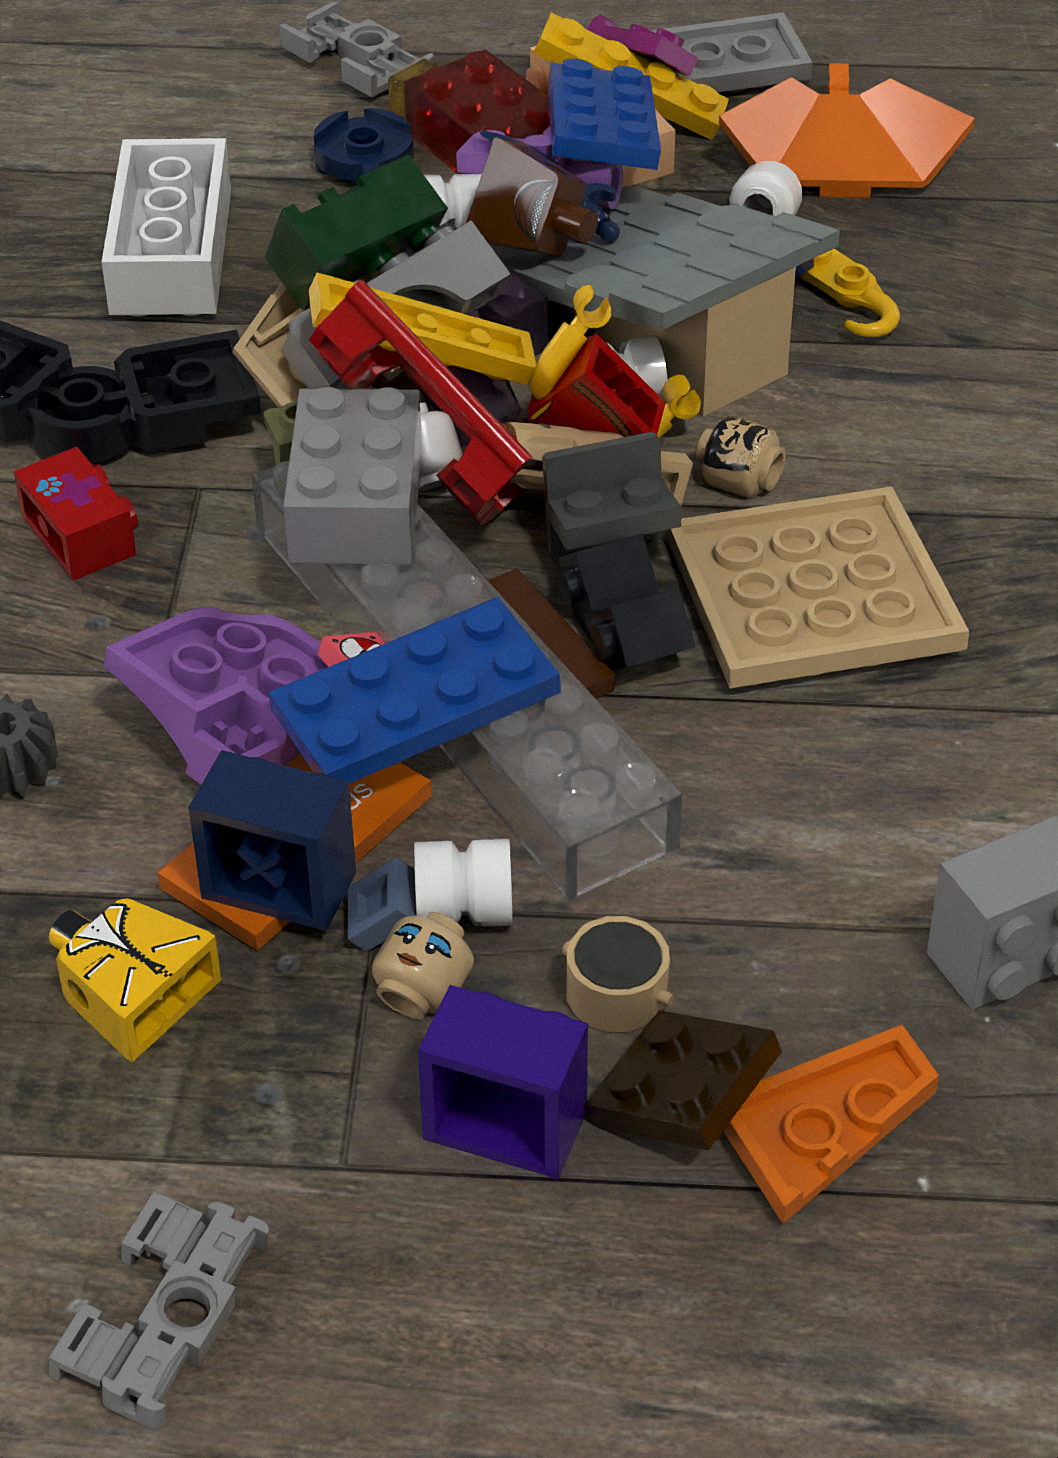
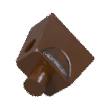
[466,137,598,256]

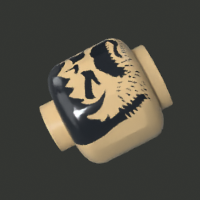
[696,416,786,499]

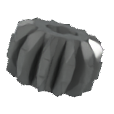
[0,694,58,799]

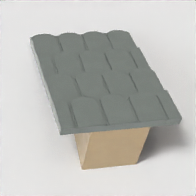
[490,185,840,417]

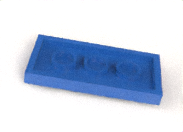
[548,59,661,170]
[268,597,561,784]

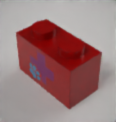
[13,447,139,581]

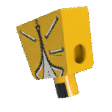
[49,898,222,1063]

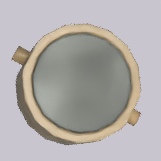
[562,916,674,1032]

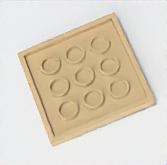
[667,486,969,689]

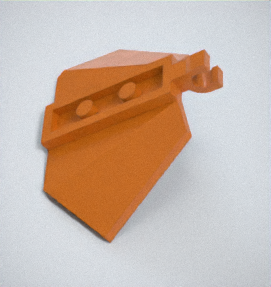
[719,63,975,198]

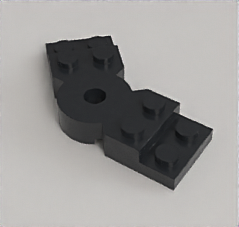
[0,321,261,463]

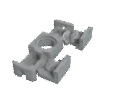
[279,2,434,97]
[48,1191,269,1429]

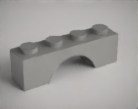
[281,221,510,389]

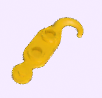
[799,249,901,337]

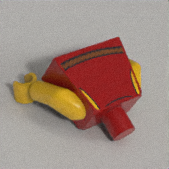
[522,285,701,439]

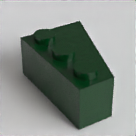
[264,154,448,311]

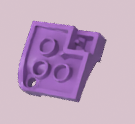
[103,607,328,785]

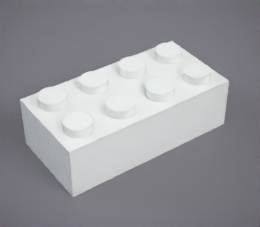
[102,138,231,317]

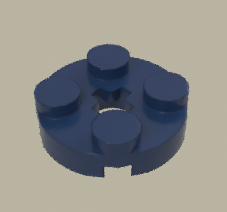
[314,108,414,185]

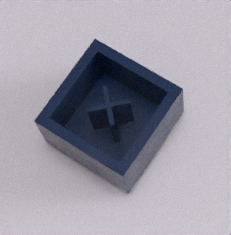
[188,750,356,931]

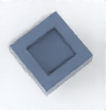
[348,857,416,952]

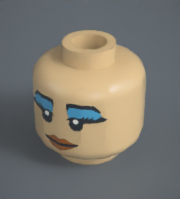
[371,912,474,1019]

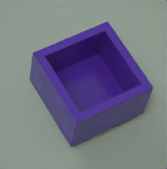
[418,985,588,1179]

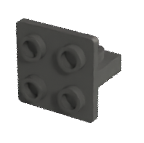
[542,432,681,561]

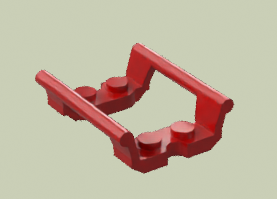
[309,280,532,527]

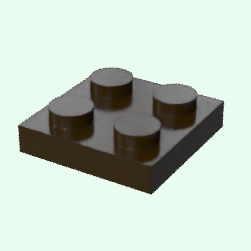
[584,1010,782,1150]

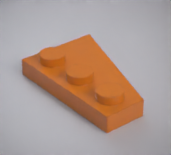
[723,1024,939,1224]

